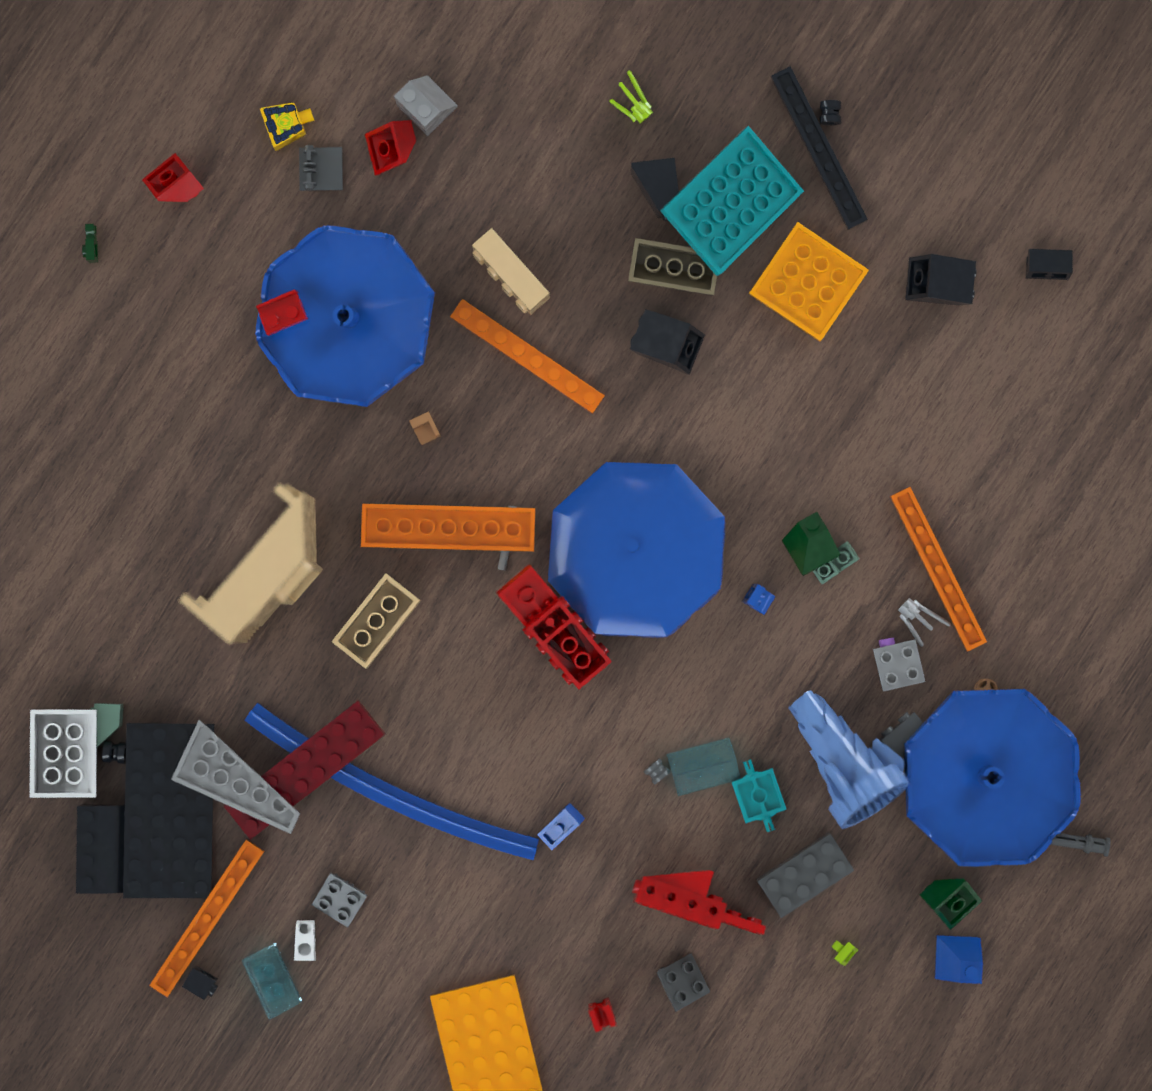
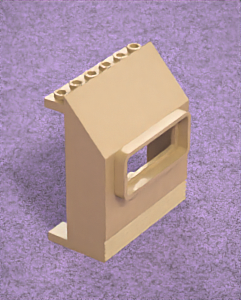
[179,484,323,643]

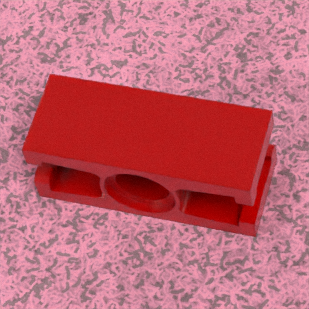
[588,997,616,1033]

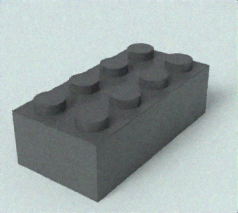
[756,832,854,918]

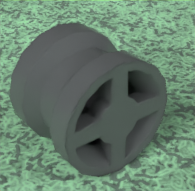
[643,758,671,785]

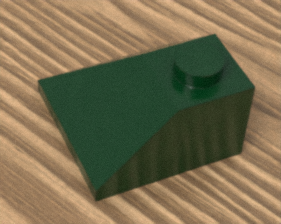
[782,512,841,576]
[919,878,982,930]

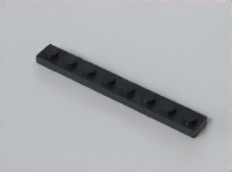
[771,66,868,230]

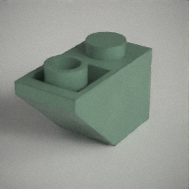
[91,703,124,747]

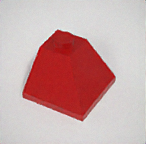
[365,120,416,176]
[142,153,204,202]

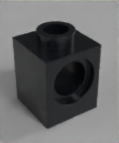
[182,966,218,1000]

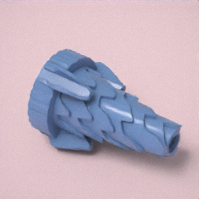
[788,690,909,829]

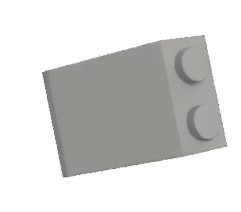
[394,75,458,136]

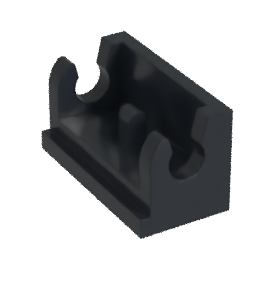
[1026,249,1073,280]

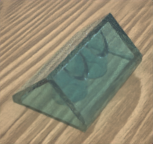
[667,737,741,796]
[241,943,302,1020]

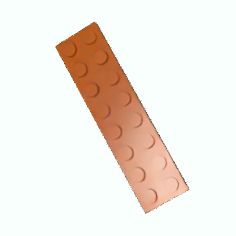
[361,504,536,552]

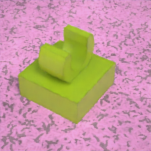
[831,940,858,966]

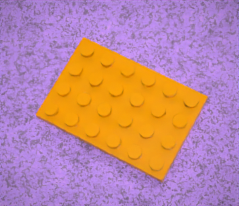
[430,975,543,1091]

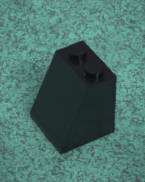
[631,158,679,221]
[905,254,977,306]
[630,309,705,375]

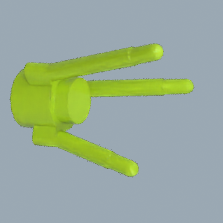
[610,71,653,124]

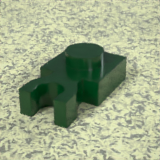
[82,224,98,263]

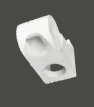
[294,920,316,961]

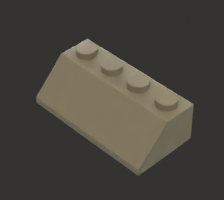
[628,238,717,296]

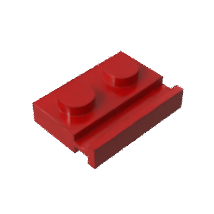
[256,289,308,336]

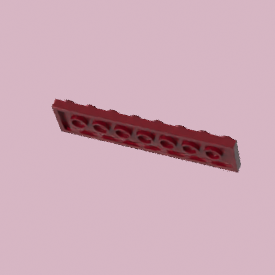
[224,700,385,840]

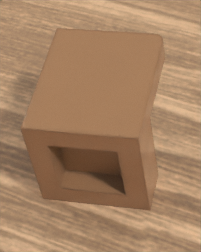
[409,411,441,445]

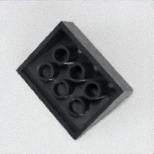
[76,804,125,894]

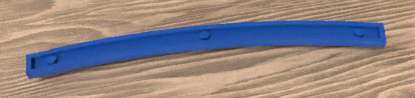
[244,703,539,860]

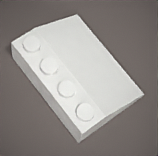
[30,709,97,798]

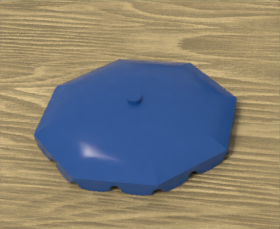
[256,225,435,407]
[548,462,725,638]
[904,689,1081,866]

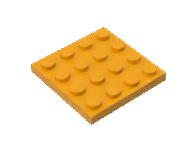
[749,222,869,342]

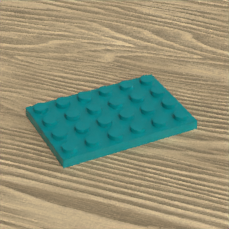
[660,126,804,276]

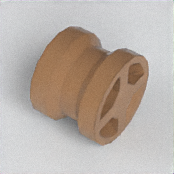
[974,679,998,690]

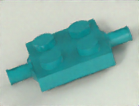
[731,759,787,832]

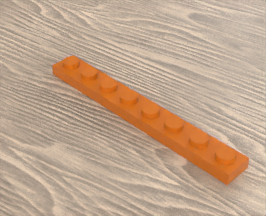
[450,299,605,414]
[890,487,987,652]
[149,839,265,997]

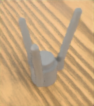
[898,598,951,647]

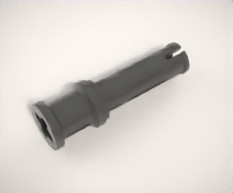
[1050,833,1111,857]

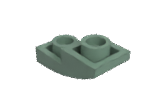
[813,541,860,584]

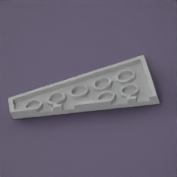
[171,720,300,834]

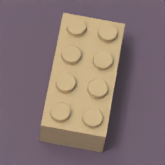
[472,228,550,315]
[332,573,421,669]

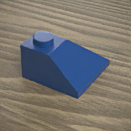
[935,935,983,984]

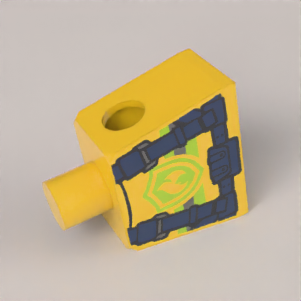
[260,103,314,151]

